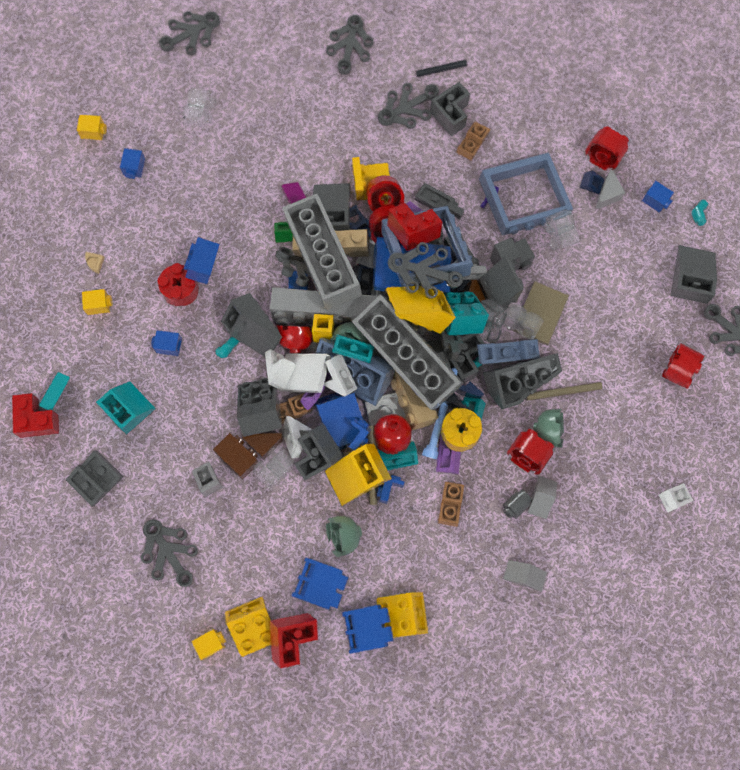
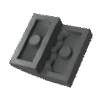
[66,450,124,507]

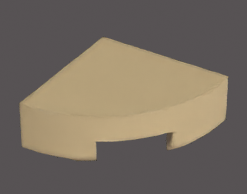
[85,252,105,274]

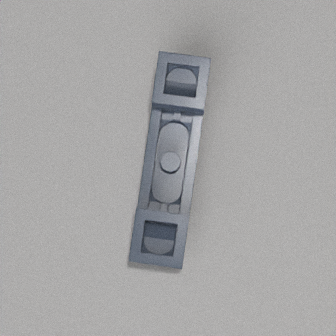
[477,339,540,364]

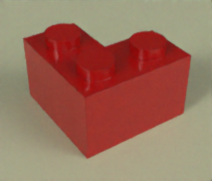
[387,203,442,251]
[12,393,59,438]
[269,613,318,669]

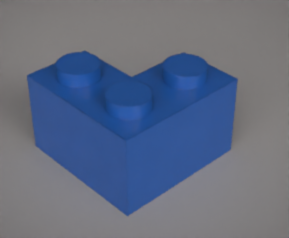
[184,237,220,284]

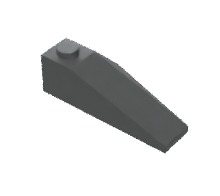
[483,353,562,409]

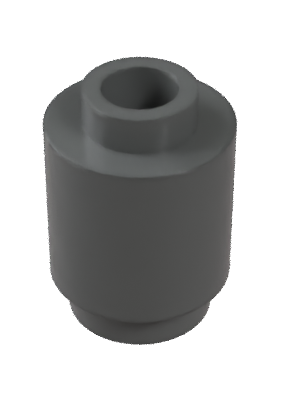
[503,489,532,519]

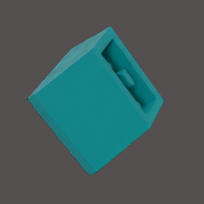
[444,291,489,335]
[96,381,156,435]

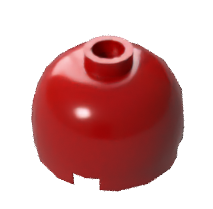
[277,326,313,353]
[374,414,412,455]

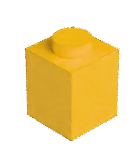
[77,114,107,140]
[82,289,113,315]
[312,314,335,343]
[191,629,226,660]

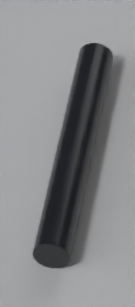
[415,59,467,78]

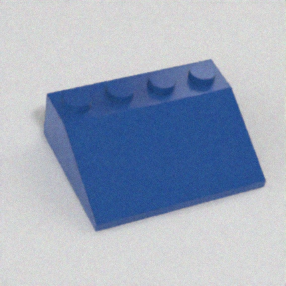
[373,237,451,293]

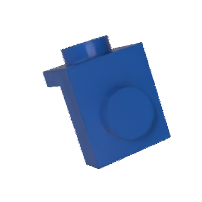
[349,418,371,451]
[377,475,405,504]

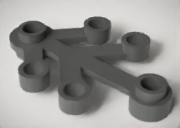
[159,11,220,56]
[326,14,374,75]
[378,83,439,129]
[388,242,463,299]
[275,247,311,287]
[704,304,740,356]
[141,519,198,587]

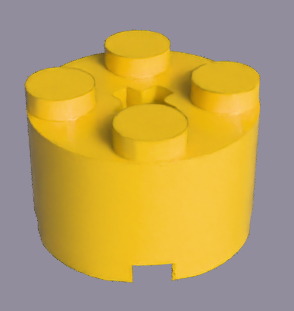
[441,408,482,452]

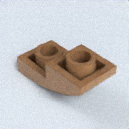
[456,121,490,161]
[279,393,312,424]
[438,481,464,527]

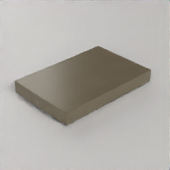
[513,281,569,346]

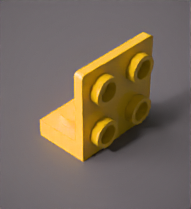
[352,157,390,201]
[376,592,428,638]
[225,596,271,657]

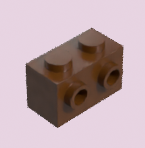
[213,433,259,480]

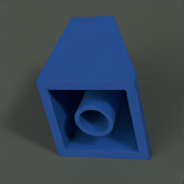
[315,392,367,450]

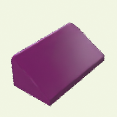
[281,182,306,204]

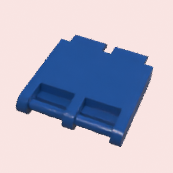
[291,557,348,610]
[342,605,394,654]

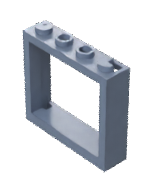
[479,153,573,236]
[382,206,473,287]

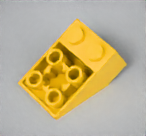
[386,286,456,334]
[325,443,392,506]

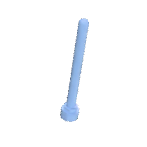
[422,368,458,460]

